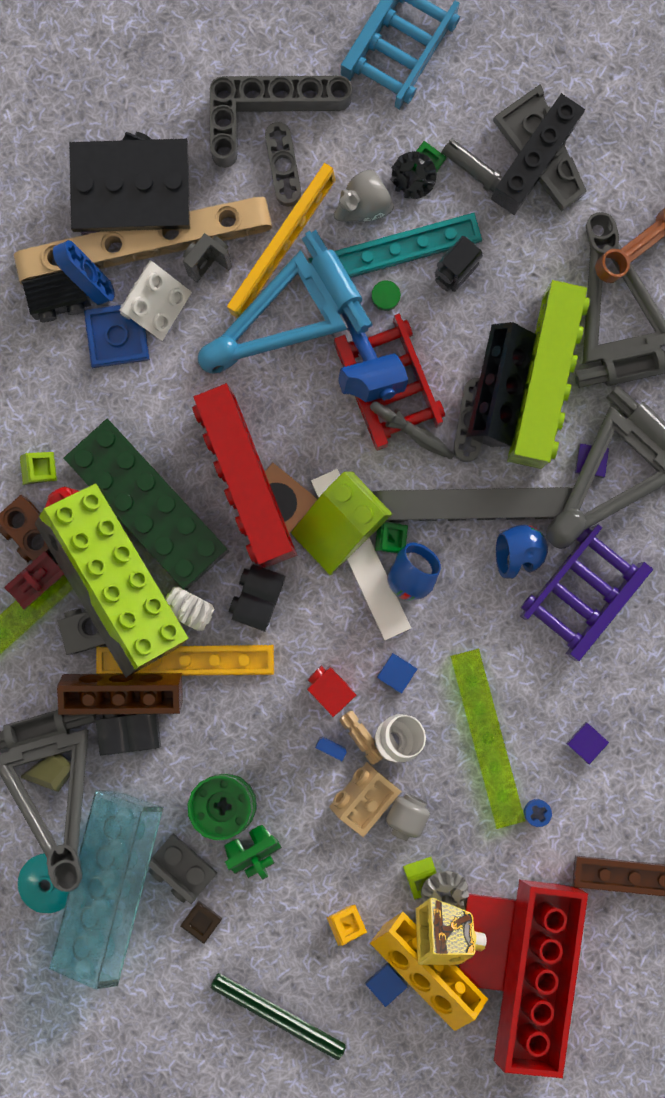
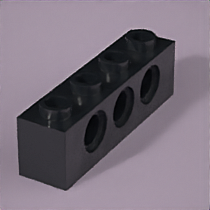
[491,93,586,215]
[467,322,536,447]

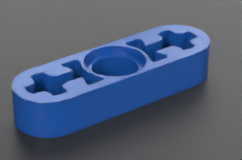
[53,240,115,305]

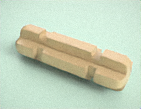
[339,711,383,765]

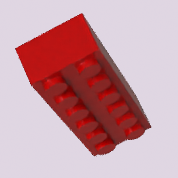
[192,383,298,568]
[493,879,588,1079]

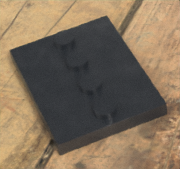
[69,138,190,232]

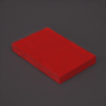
[458,894,516,991]

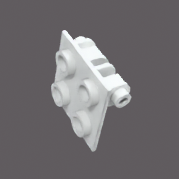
[119,260,192,341]

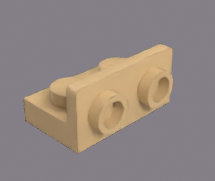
[329,762,402,837]

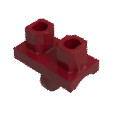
[4,551,65,610]

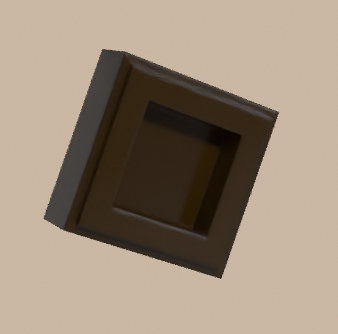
[180,901,222,944]

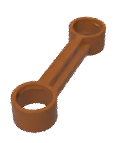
[595,208,665,283]

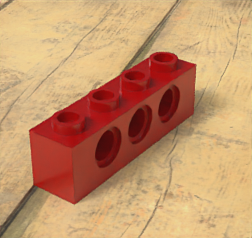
[307,665,356,717]

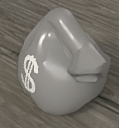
[334,170,394,222]

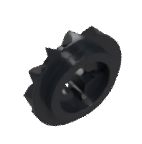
[390,151,437,199]

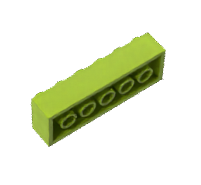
[507,280,590,469]

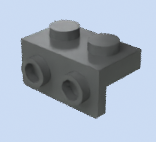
[183,233,232,283]

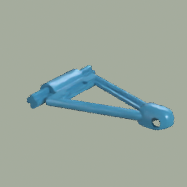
[198,230,373,374]

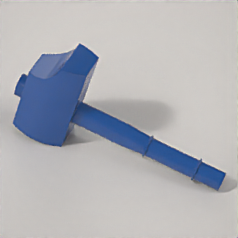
[338,313,408,402]

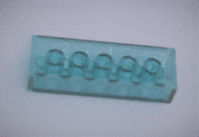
[49,790,164,989]

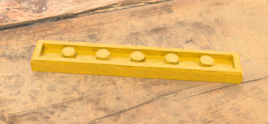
[227,163,336,318]
[96,645,274,676]

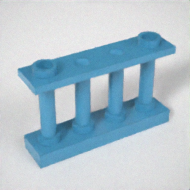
[341,0,461,110]

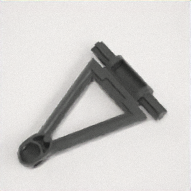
[575,212,665,388]
[546,385,665,549]
[0,710,96,892]

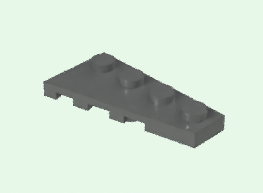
[493,84,587,211]

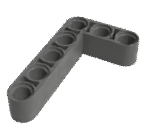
[210,76,352,168]

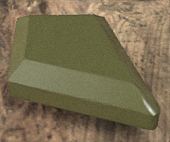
[21,754,71,792]

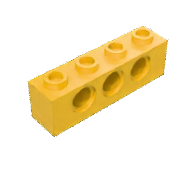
[370,912,488,1031]

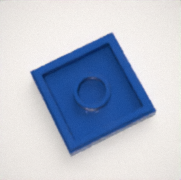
[84,305,150,368]

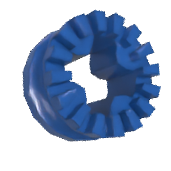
[524,799,552,827]

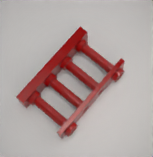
[334,313,445,451]

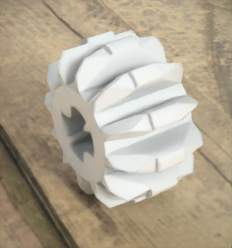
[165,587,215,631]

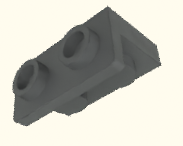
[147,833,217,904]

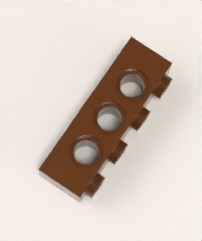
[57,673,183,715]

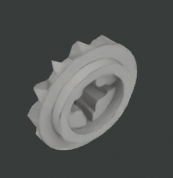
[421,871,469,906]

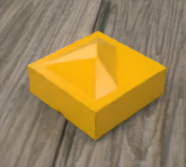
[327,904,367,946]

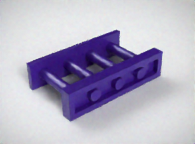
[520,524,653,661]

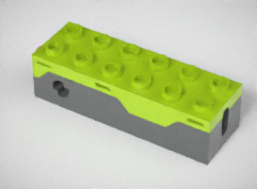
[35,484,189,678]

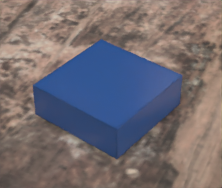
[377,653,417,694]
[315,736,347,761]
[365,962,408,1007]

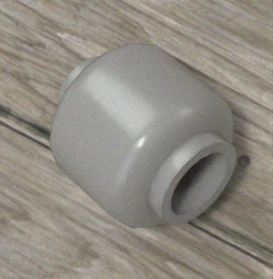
[386,793,430,841]

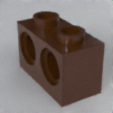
[0,495,51,563]

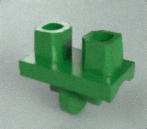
[224,825,282,880]

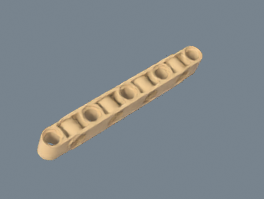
[14,197,272,285]

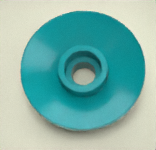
[18,853,77,913]

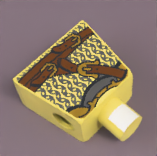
[416,898,487,965]

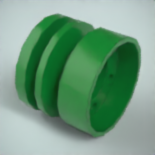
[187,774,257,840]

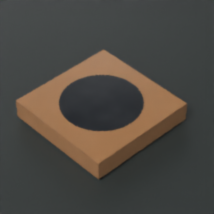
[265,462,317,534]

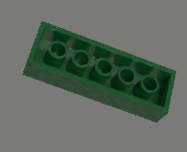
[63,418,229,591]

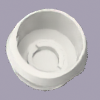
[375,714,426,762]

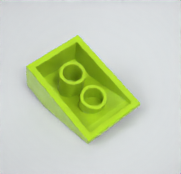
[291,471,393,575]

